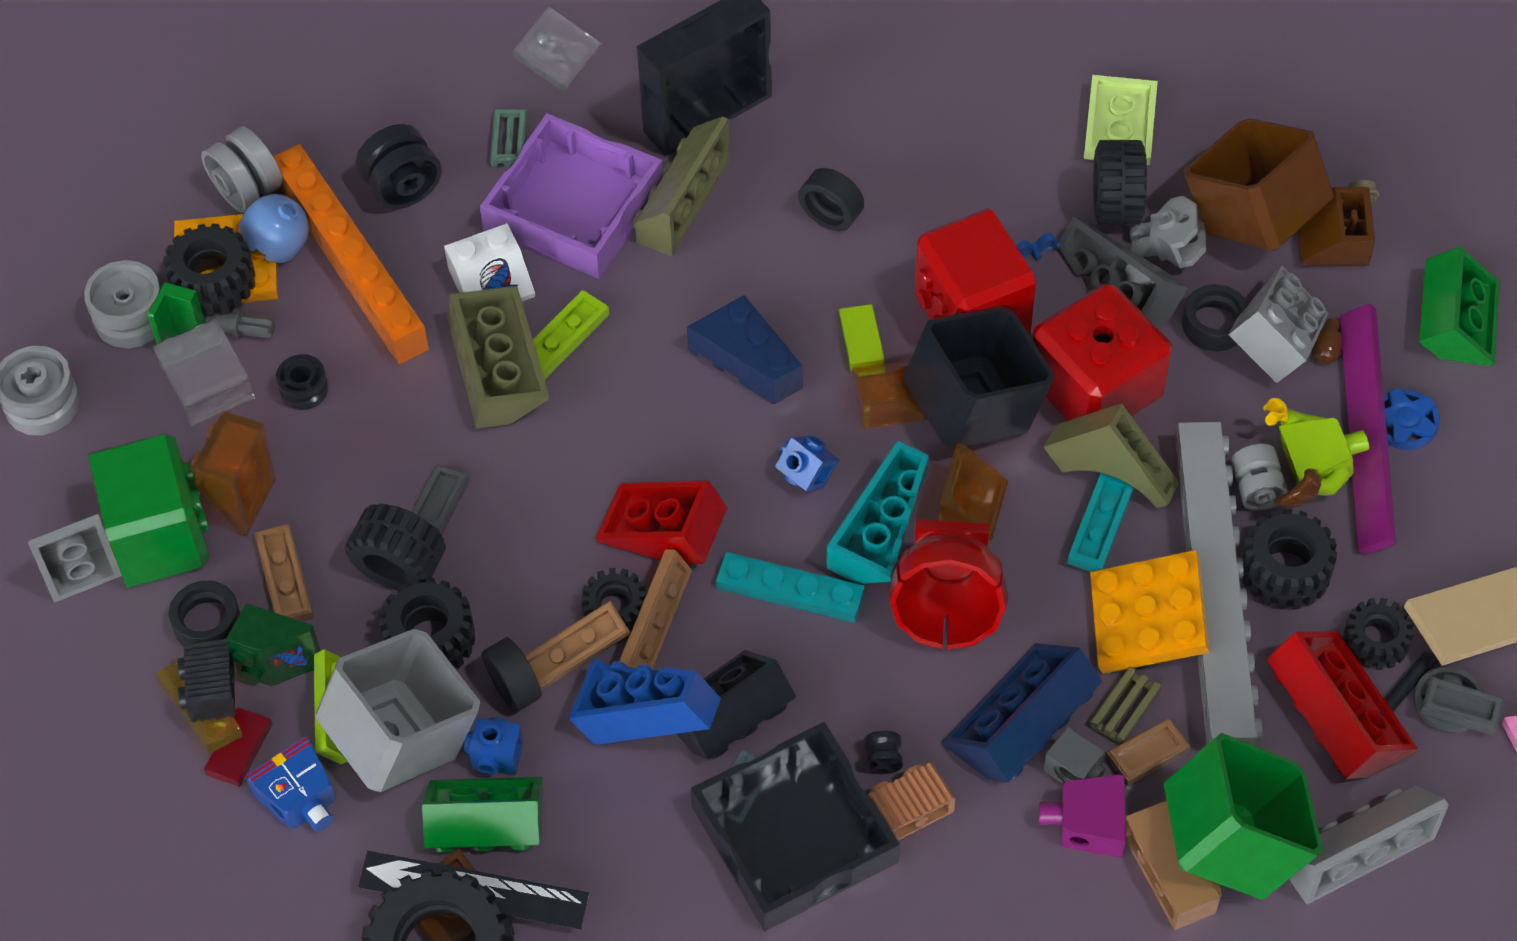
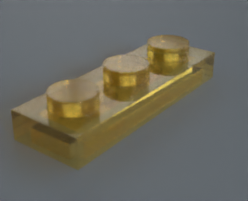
[156,661,242,754]

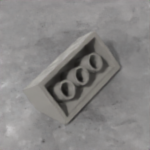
[1289,785,1449,905]

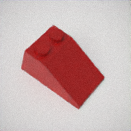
[595,481,728,564]

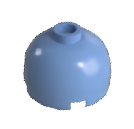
[239,194,309,263]

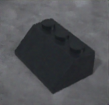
[676,650,796,760]

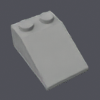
[27,514,122,603]

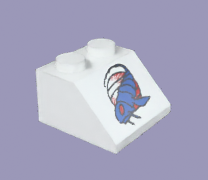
[444,223,536,302]

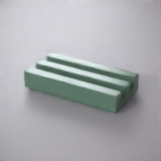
[490,109,528,167]

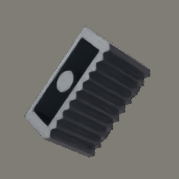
[178,639,236,723]

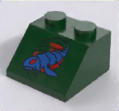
[226,603,320,686]

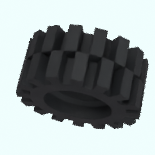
[581,568,647,637]
[1343,598,1414,670]

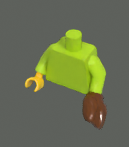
[1263,398,1369,507]

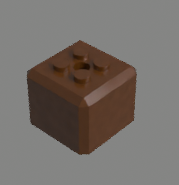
[1184,118,1334,251]

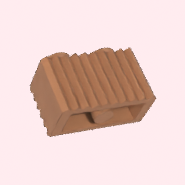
[868,762,956,840]

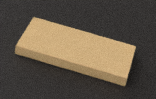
[1404,567,1517,666]

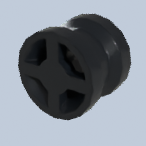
[864,730,903,774]

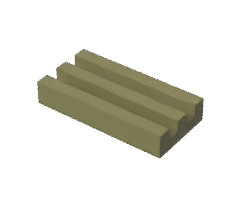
[1091,667,1162,745]

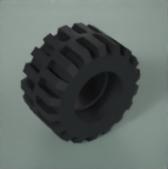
[1093,140,1147,224]
[163,223,256,316]
[345,503,446,590]
[1242,509,1337,609]
[379,578,476,669]

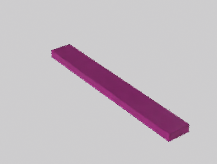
[1340,303,1396,555]

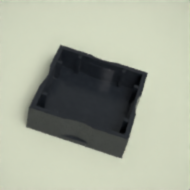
[637,0,772,157]
[691,721,900,932]

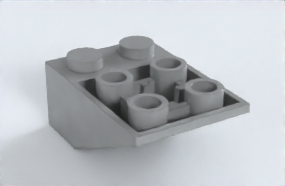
[1228,265,1329,383]

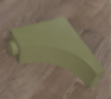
[1043,403,1180,508]

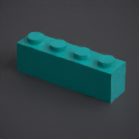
[827,441,929,584]

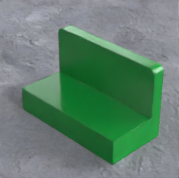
[147,282,208,354]

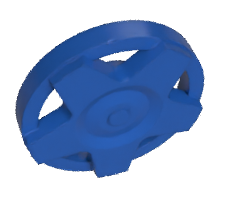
[1384,388,1440,450]

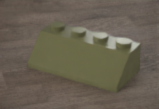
[633,117,730,257]
[447,286,549,429]

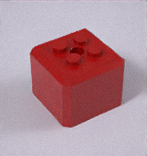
[915,208,1036,335]
[1033,284,1172,421]

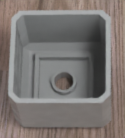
[315,629,480,792]

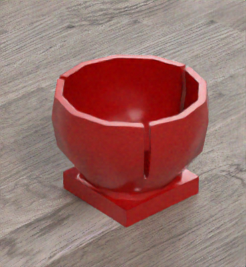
[888,519,1009,650]

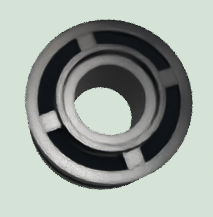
[276,354,329,410]

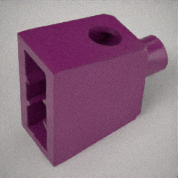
[1038,775,1126,857]

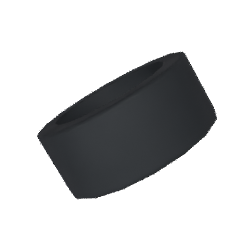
[798,167,865,232]
[1182,284,1248,352]
[168,580,240,646]
[481,637,542,712]

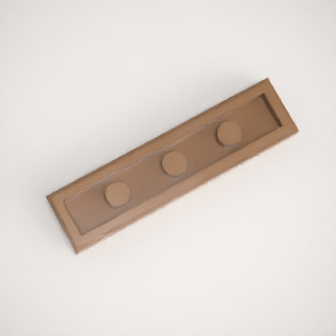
[619,550,692,669]

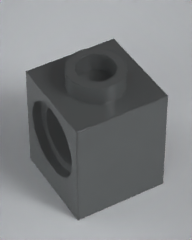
[1043,727,1106,784]

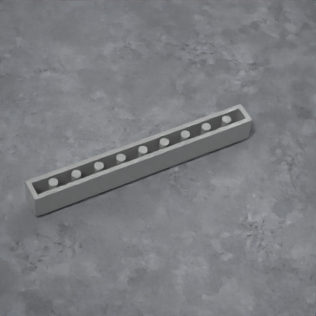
[1175,422,1262,746]

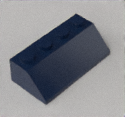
[942,643,1103,782]

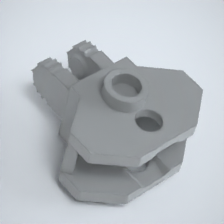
[1130,196,1206,268]

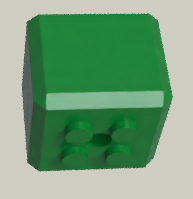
[88,433,210,588]
[1163,733,1323,900]

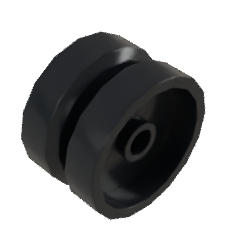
[355,124,442,209]

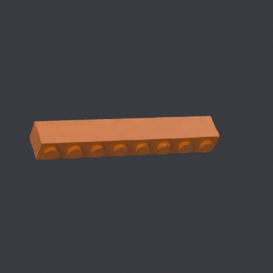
[273,144,429,365]

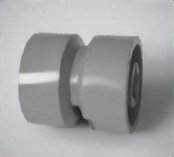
[1231,444,1288,511]

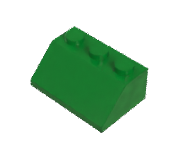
[1419,246,1500,366]
[422,777,543,852]

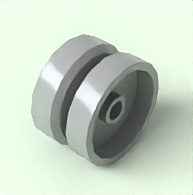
[201,126,283,212]
[84,260,161,349]
[0,346,81,436]

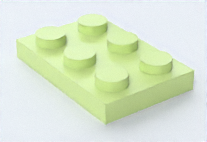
[1084,75,1158,165]

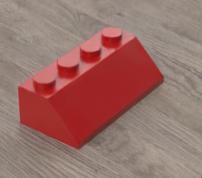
[1266,631,1418,779]

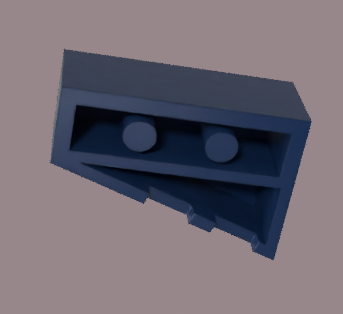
[687,295,803,404]

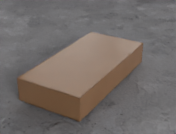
[1106,718,1191,787]

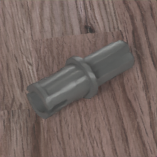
[205,311,275,338]

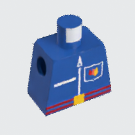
[246,736,336,831]

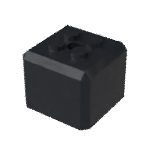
[903,306,1055,449]

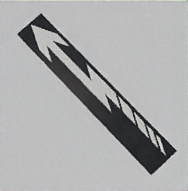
[358,850,589,930]

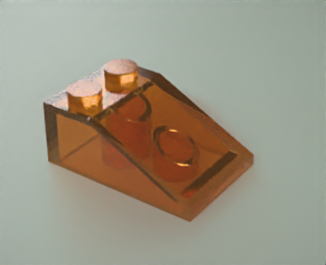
[191,411,276,537]

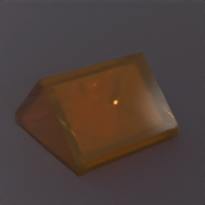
[938,443,1008,540]

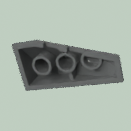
[1059,216,1188,327]

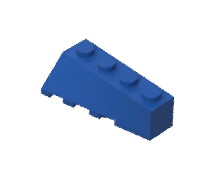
[568,659,721,745]

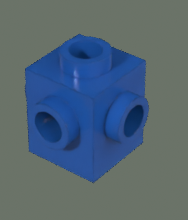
[775,435,840,491]
[464,717,524,775]

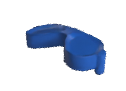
[1016,233,1060,261]

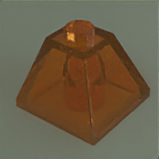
[852,361,928,429]

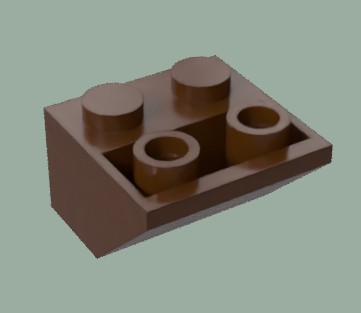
[1298,187,1375,266]

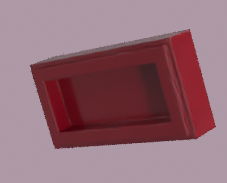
[204,707,273,787]

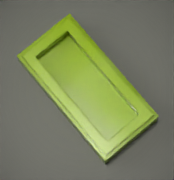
[839,304,885,371]

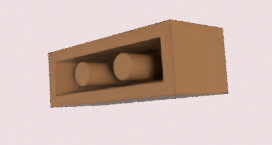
[1125,800,1222,931]

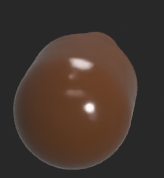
[1312,318,1343,365]

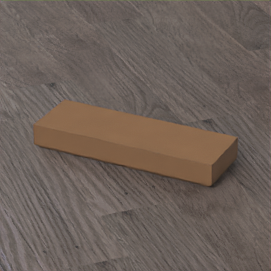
[254,523,314,621]
[524,601,631,691]

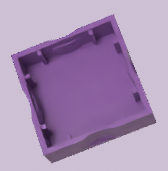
[480,113,663,279]

